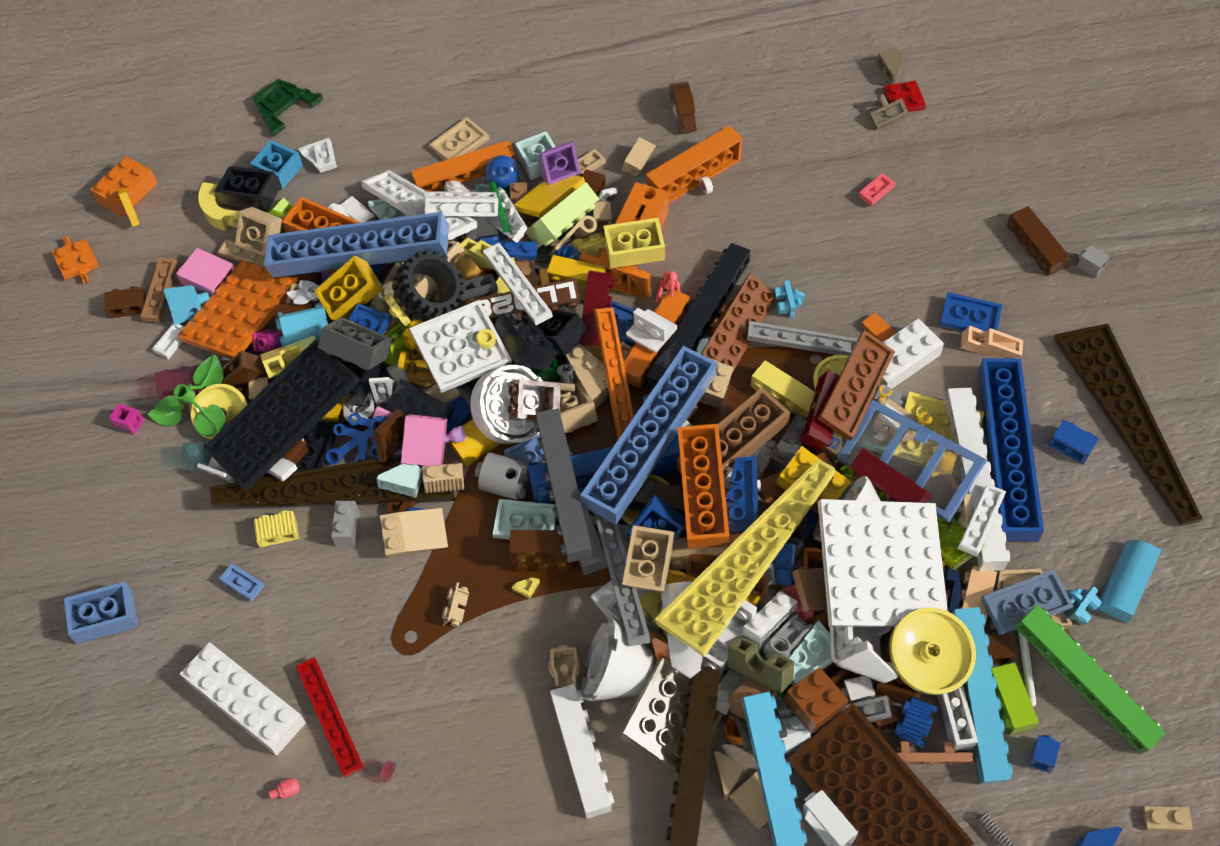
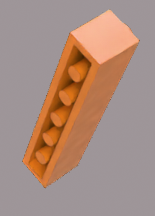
[411,140,517,192]
[624,288,690,388]

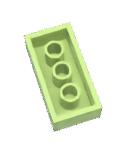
[525,183,599,248]

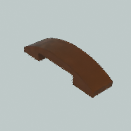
[686,554,770,598]

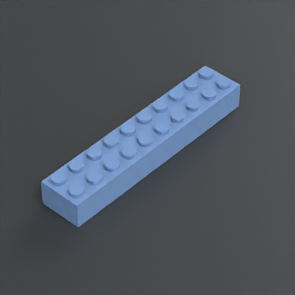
[264,212,449,278]
[580,346,717,525]

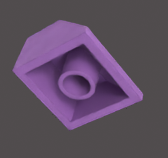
[538,141,581,185]

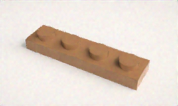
[140,258,178,322]

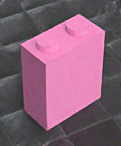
[176,248,235,297]
[401,414,447,466]

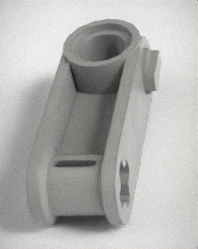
[762,613,814,661]

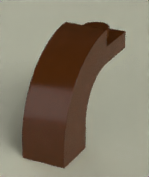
[669,81,697,133]

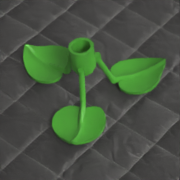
[148,355,225,436]

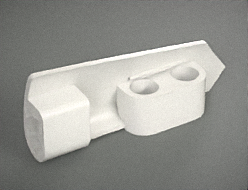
[661,581,703,679]

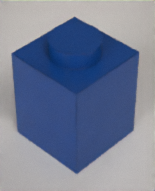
[1028,735,1061,773]

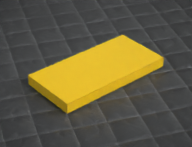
[514,175,585,218]

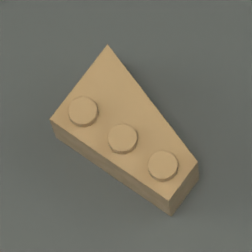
[566,343,609,409]

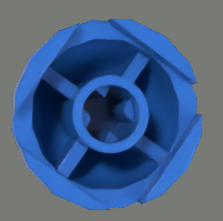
[485,155,520,190]

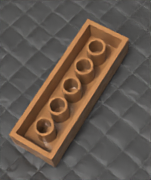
[677,388,790,478]

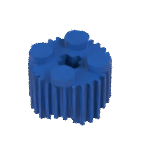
[895,697,937,748]

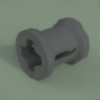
[557,364,577,386]

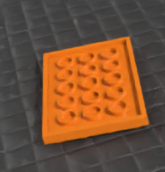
[177,260,300,359]

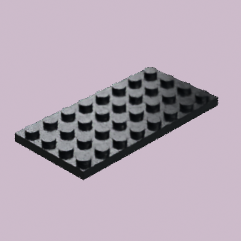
[203,339,361,492]

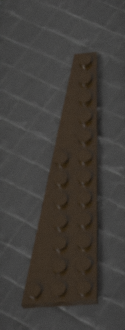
[1054,323,1203,526]

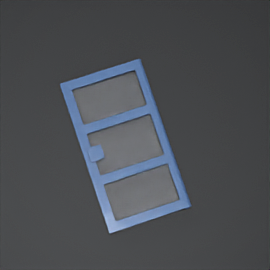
[836,400,987,522]

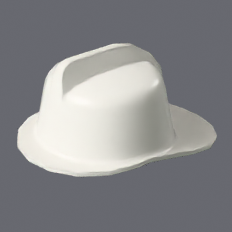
[343,392,374,422]

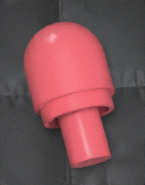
[269,778,300,799]

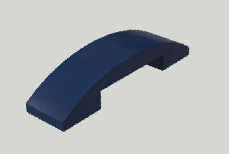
[944,561,961,613]

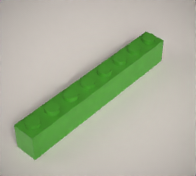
[1014,605,1165,754]

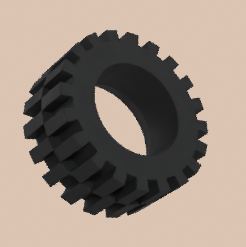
[392,250,465,322]

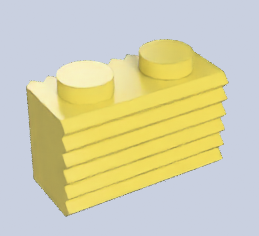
[253,511,299,548]

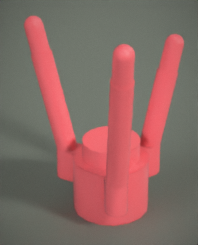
[655,271,681,305]

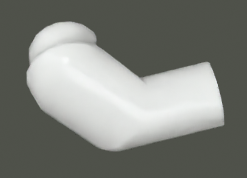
[596,187,617,202]

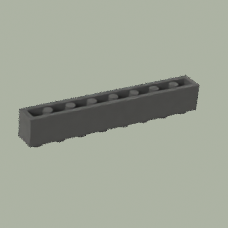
[533,408,592,563]

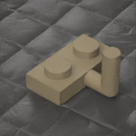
[870,94,909,130]

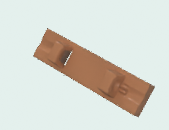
[897,741,973,765]

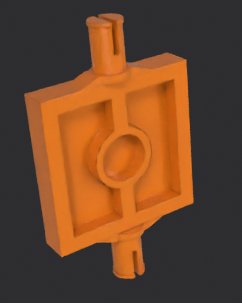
[51,236,100,284]

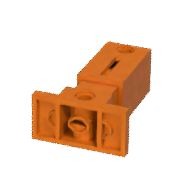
[579,182,669,300]

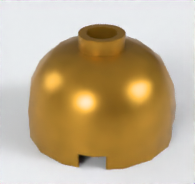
[453,252,483,281]

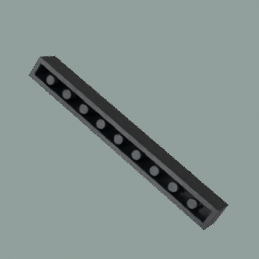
[645,243,751,389]

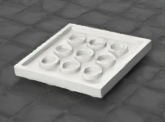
[409,300,512,393]

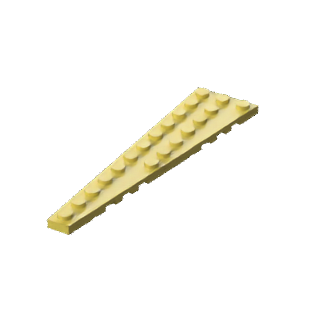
[655,459,835,657]

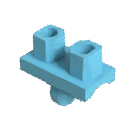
[774,280,806,318]
[1065,586,1102,625]

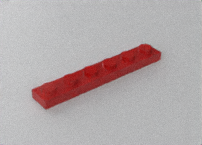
[296,657,364,778]

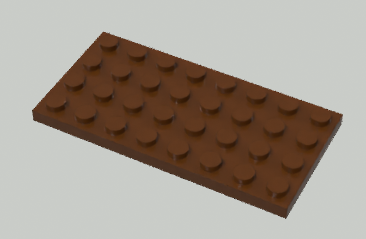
[787,703,975,846]

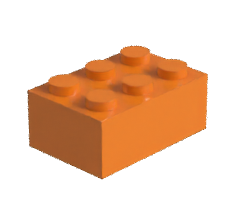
[90,156,158,217]

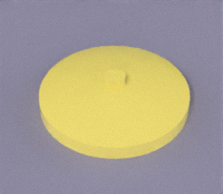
[889,608,976,695]

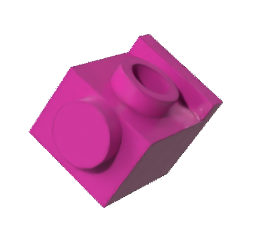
[252,329,282,352]
[109,403,144,435]

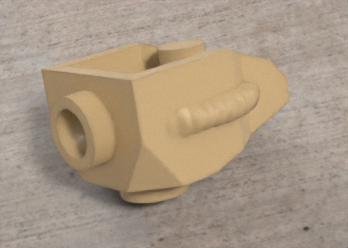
[548,645,581,687]

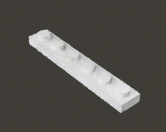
[483,243,553,325]

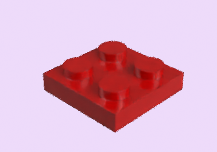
[883,80,926,112]

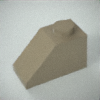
[876,47,904,85]

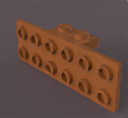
[701,274,775,375]

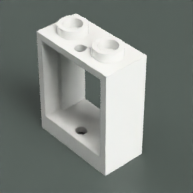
[801,790,858,846]

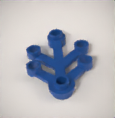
[326,413,386,465]

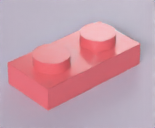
[858,173,896,206]

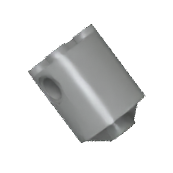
[475,452,530,500]

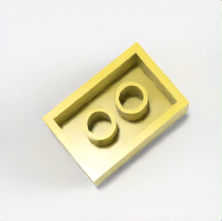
[604,218,665,269]

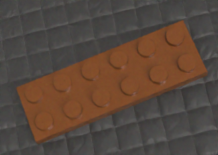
[818,330,895,441]

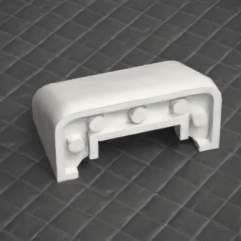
[830,627,898,683]

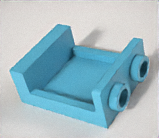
[276,303,328,347]

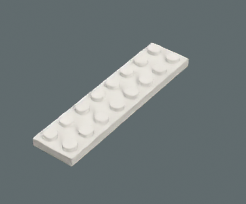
[361,170,477,240]

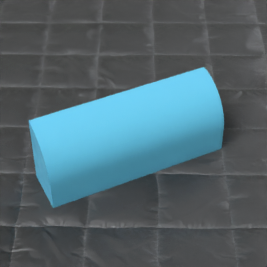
[1097,540,1162,623]

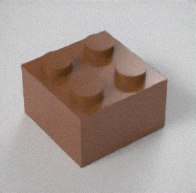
[783,667,849,734]

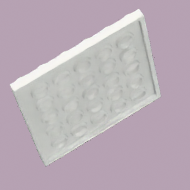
[818,499,948,627]

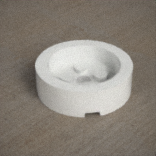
[470,365,545,444]

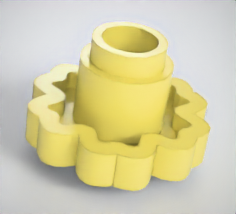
[384,293,412,327]

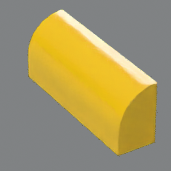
[448,419,501,467]

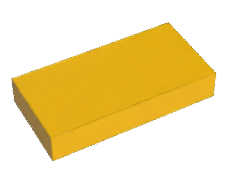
[118,188,139,226]

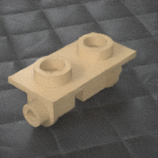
[441,582,469,627]

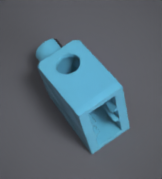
[163,285,210,325]

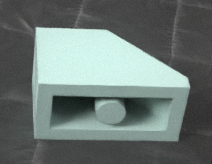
[377,464,423,498]

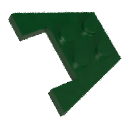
[253,79,324,136]

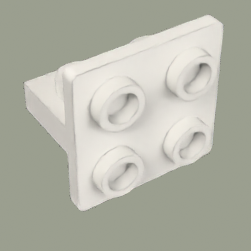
[626,308,677,353]

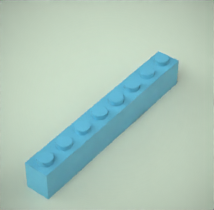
[952,607,1013,785]
[741,692,807,846]

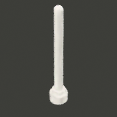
[1018,631,1036,707]

